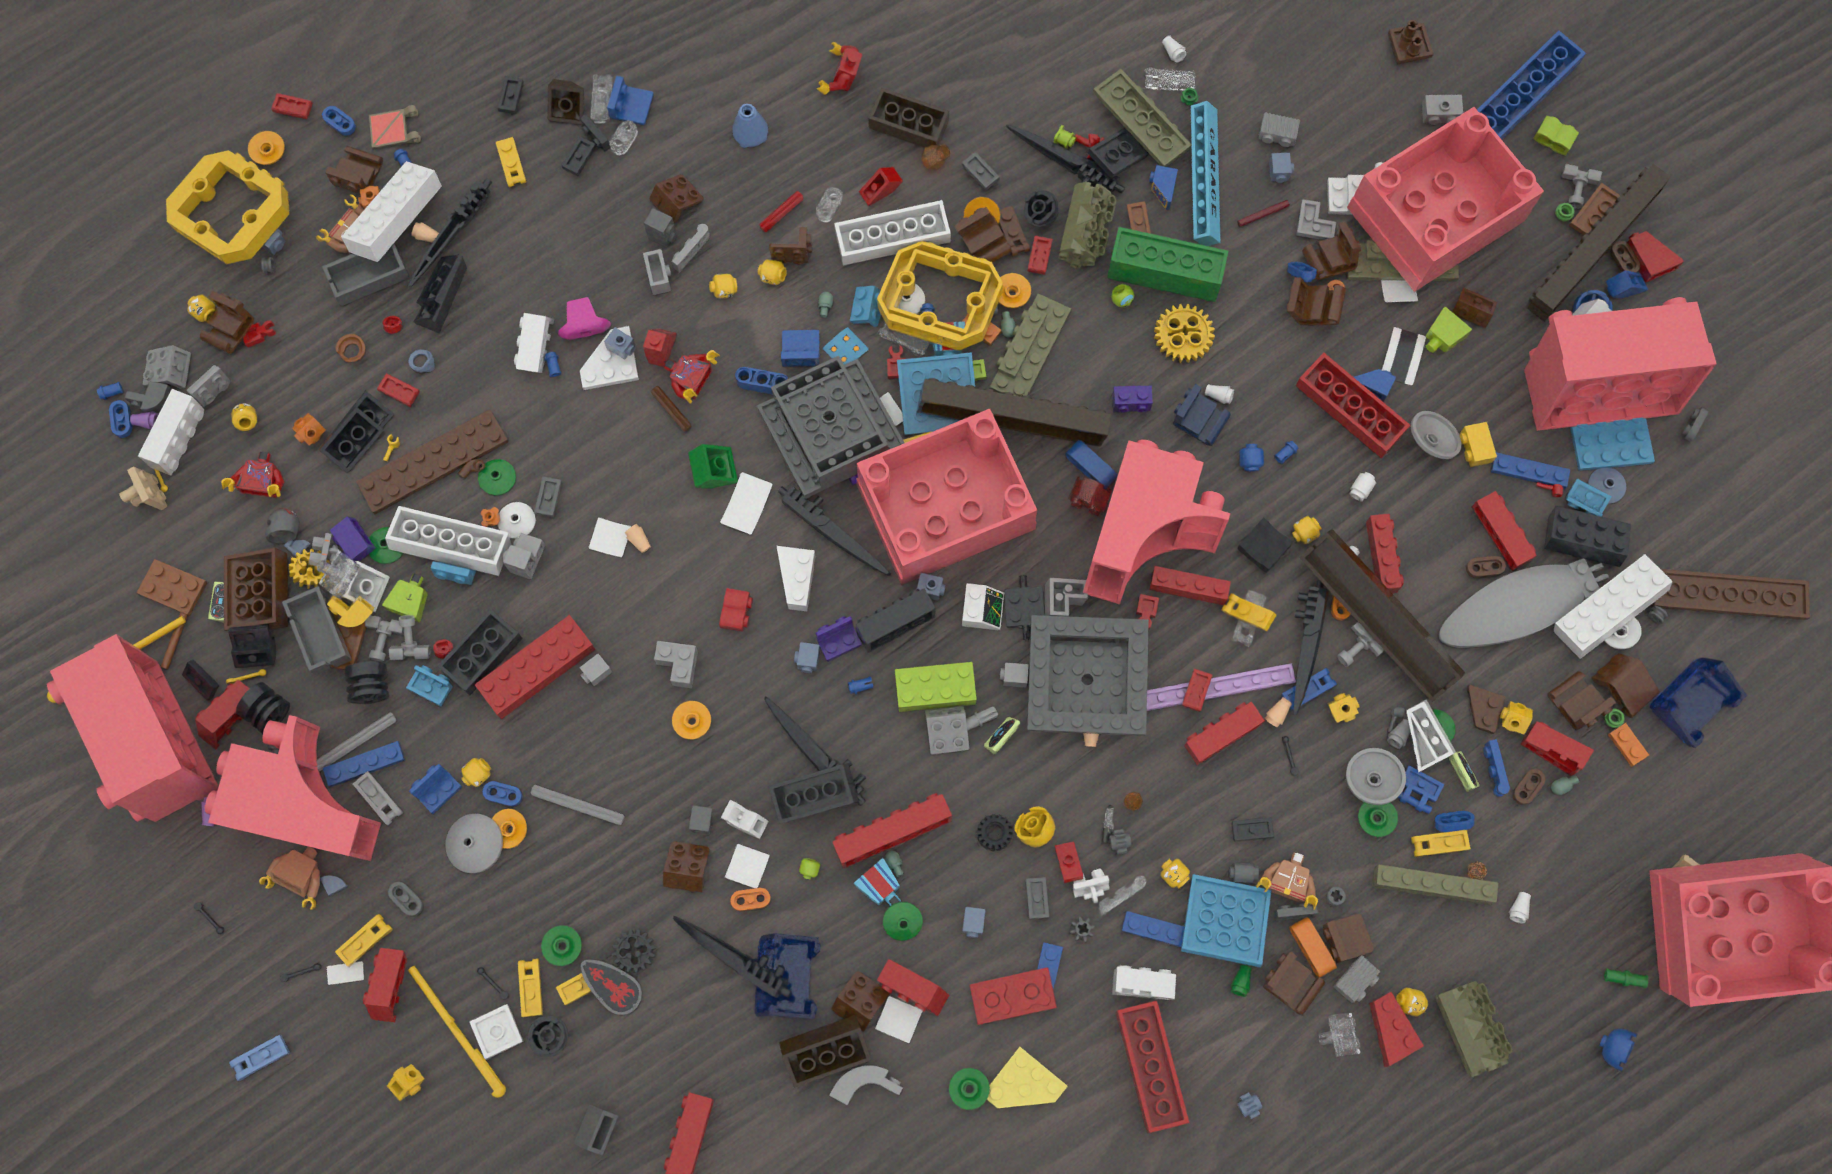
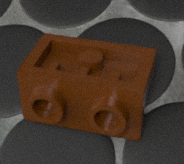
[1452,287,1498,328]

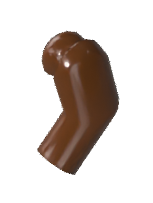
[458,459,485,479]

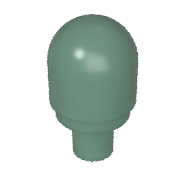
[818,292,833,318]
[1000,311,1016,338]
[1551,775,1579,795]
[884,850,904,878]

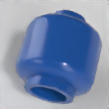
[1239,444,1264,471]

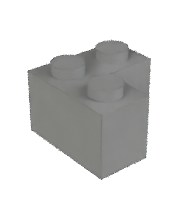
[502,533,545,580]
[1045,578,1088,616]
[654,641,698,688]

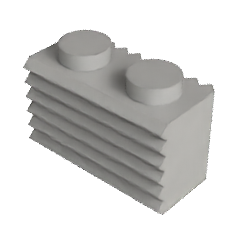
[1258,112,1300,147]
[1333,955,1380,1003]

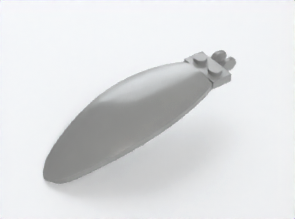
[1439,558,1609,648]

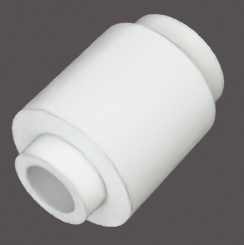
[1349,472,1376,502]

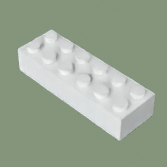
[341,161,442,262]
[834,200,951,265]
[385,506,511,576]
[1553,554,1673,659]

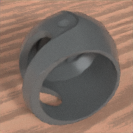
[265,508,299,544]

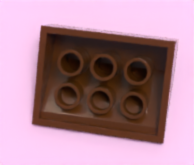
[224,548,288,631]

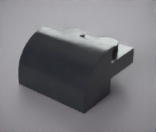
[228,624,276,668]

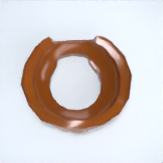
[335,334,366,362]

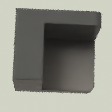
[689,806,712,834]

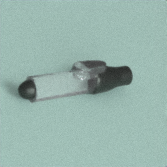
[1102,805,1114,844]

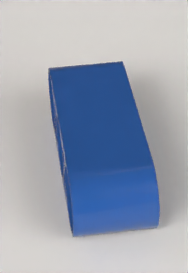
[735,367,788,394]
[1065,440,1118,490]

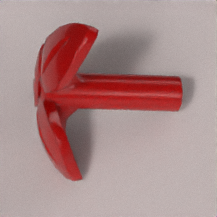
[1074,134,1104,161]

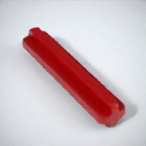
[759,191,804,232]

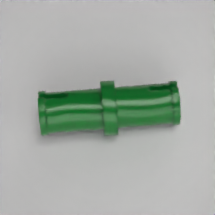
[1604,968,1648,988]

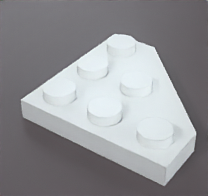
[580,326,639,390]

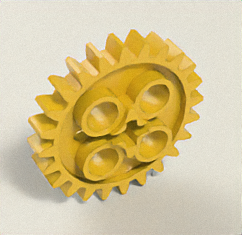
[1154,304,1215,363]

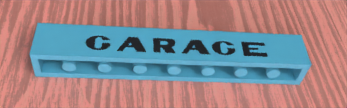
[1191,101,1220,246]

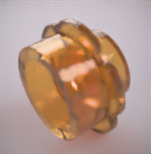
[1124,792,1143,811]
[1468,861,1487,880]

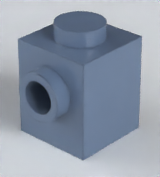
[1269,153,1294,183]
[262,228,286,255]
[604,327,635,360]
[917,573,946,601]
[794,642,820,673]
[962,907,985,938]

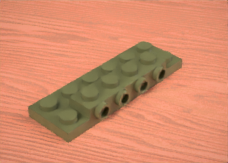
[1093,69,1192,167]
[1347,238,1459,281]
[990,294,1071,397]

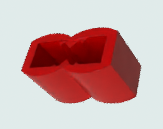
[719,588,753,632]

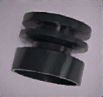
[344,661,389,704]
[236,682,290,734]

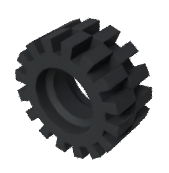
[977,814,1013,851]

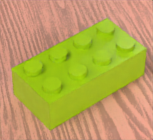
[895,662,977,712]

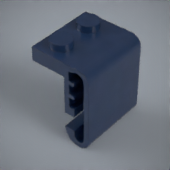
[1173,384,1231,446]

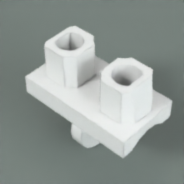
[1073,869,1109,903]

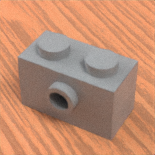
[1422,95,1463,125]
[643,249,671,295]

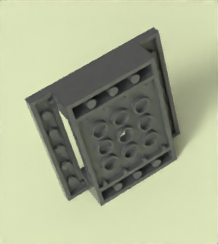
[757,356,904,499]
[1027,615,1149,736]

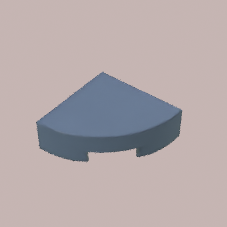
[284,540,312,556]
[320,876,348,896]

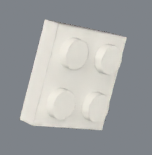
[470,1004,524,1059]

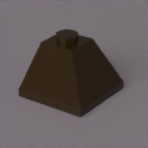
[547,79,584,125]

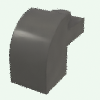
[125,381,172,413]

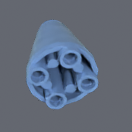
[732,104,768,148]

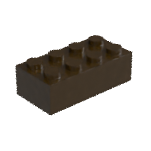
[868,87,949,151]
[779,1015,871,1088]

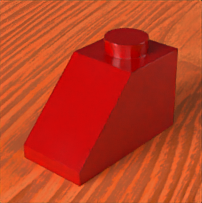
[859,167,903,206]

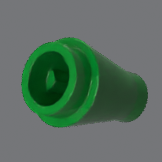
[1230,965,1252,997]

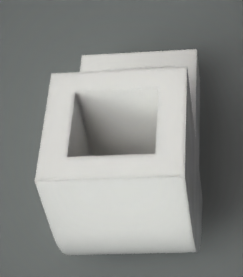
[721,800,769,839]

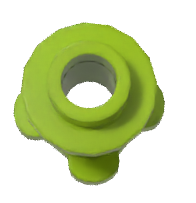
[1053,125,1076,149]

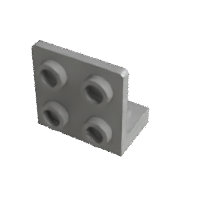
[143,345,191,389]
[187,365,232,407]
[925,705,969,754]

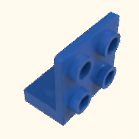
[607,76,654,125]
[781,330,820,367]
[409,764,462,814]

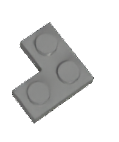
[1296,199,1336,240]

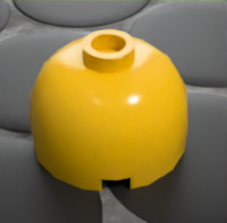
[1014,806,1055,847]

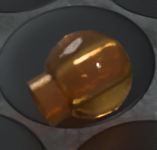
[921,144,951,170]

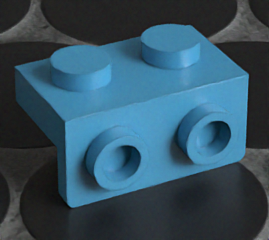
[850,286,881,327]
[1565,478,1612,517]
[431,561,476,585]
[406,665,453,707]

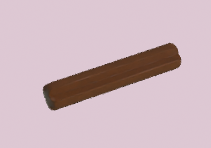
[651,386,691,432]

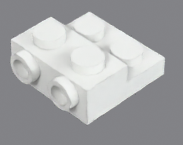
[1327,175,1364,215]

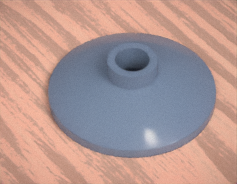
[1588,467,1626,504]

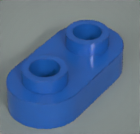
[322,106,356,136]
[1287,262,1317,282]
[109,400,132,438]
[483,781,523,807]
[1435,811,1475,833]

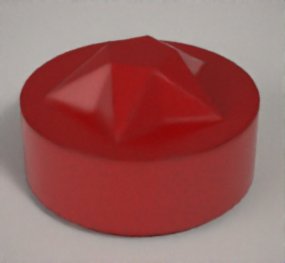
[383,316,402,334]
[433,639,453,659]

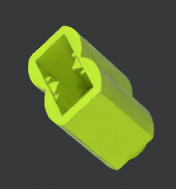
[1533,116,1579,156]

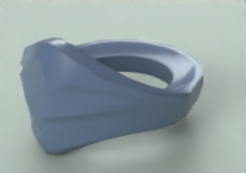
[408,349,435,373]

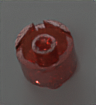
[1068,476,1112,516]

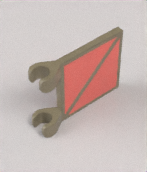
[369,105,421,149]

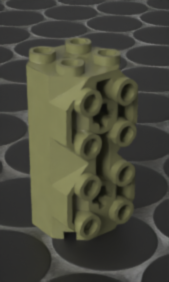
[1059,182,1116,269]
[1435,981,1512,1077]

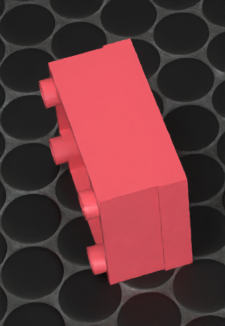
[1347,107,1544,292]
[1524,297,1716,431]
[856,409,1037,585]
[47,634,219,822]
[1649,853,1832,1007]

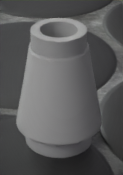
[1387,719,1411,749]

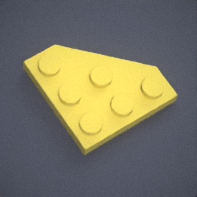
[987,1047,1067,1108]

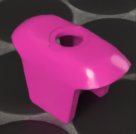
[558,297,611,340]

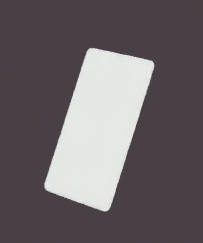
[327,961,364,985]

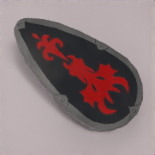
[580,959,642,1015]

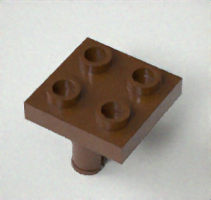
[1388,20,1433,64]

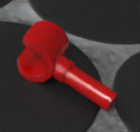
[1536,482,1563,497]

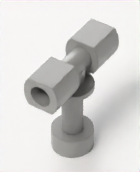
[1561,164,1602,209]
[365,615,404,662]
[389,615,431,660]
[1337,622,1384,667]

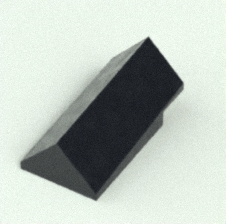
[414,254,467,334]
[318,390,394,473]

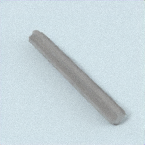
[311,712,396,772]
[531,785,624,825]

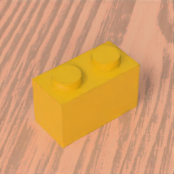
[1460,422,1497,467]

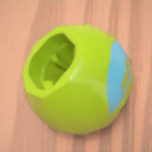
[1111,284,1135,308]

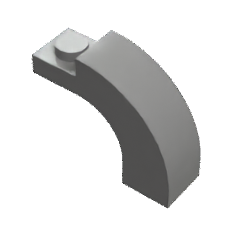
[830,1066,903,1105]

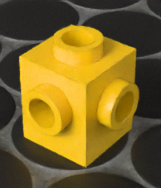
[1327,693,1360,723]
[1500,701,1533,735]
[387,1064,425,1101]

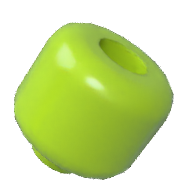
[799,858,821,879]

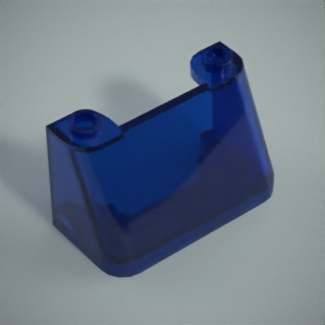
[1650,658,1747,748]
[755,933,820,1019]

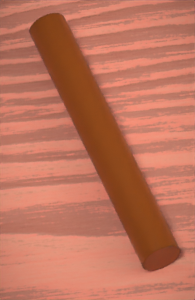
[160,613,188,670]

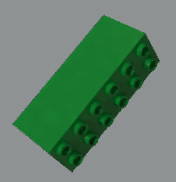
[1107,227,1229,302]

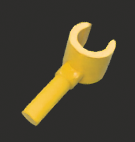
[383,434,400,462]

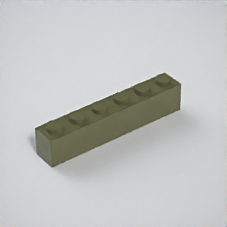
[1372,864,1498,905]

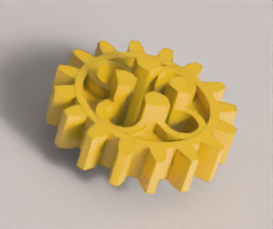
[289,549,332,589]

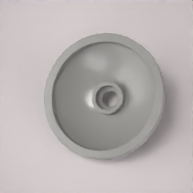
[1411,411,1462,459]
[1346,748,1406,805]
[445,814,503,873]

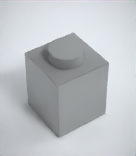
[580,654,612,686]
[1000,662,1029,687]

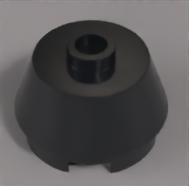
[1024,190,1059,227]
[527,1015,568,1057]

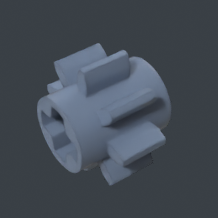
[1237,1092,1263,1119]

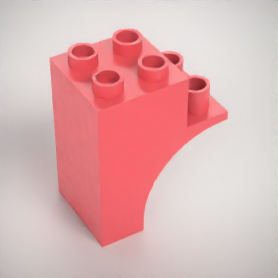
[1083,440,1230,604]
[205,715,381,861]

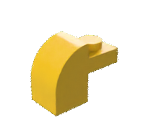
[327,595,375,627]

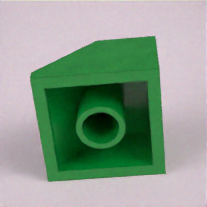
[688,444,738,489]

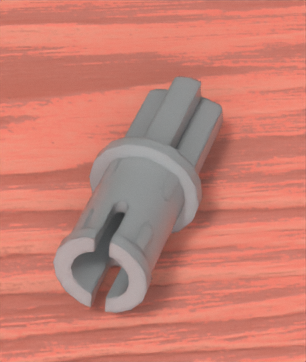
[966,707,998,731]

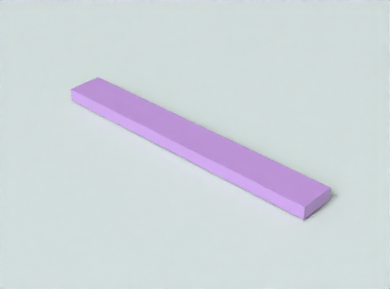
[1147,663,1296,711]

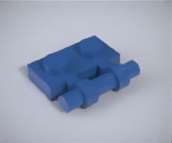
[1398,766,1444,814]

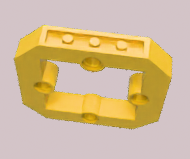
[166,150,289,264]
[877,241,1003,351]

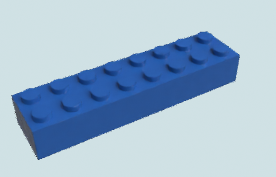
[1477,30,1586,140]

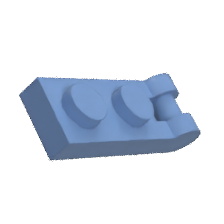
[229,1035,290,1081]

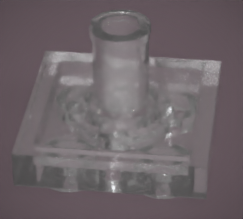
[317,550,360,599]
[1319,1013,1360,1057]

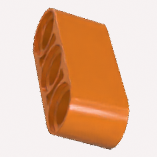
[1289,917,1337,978]

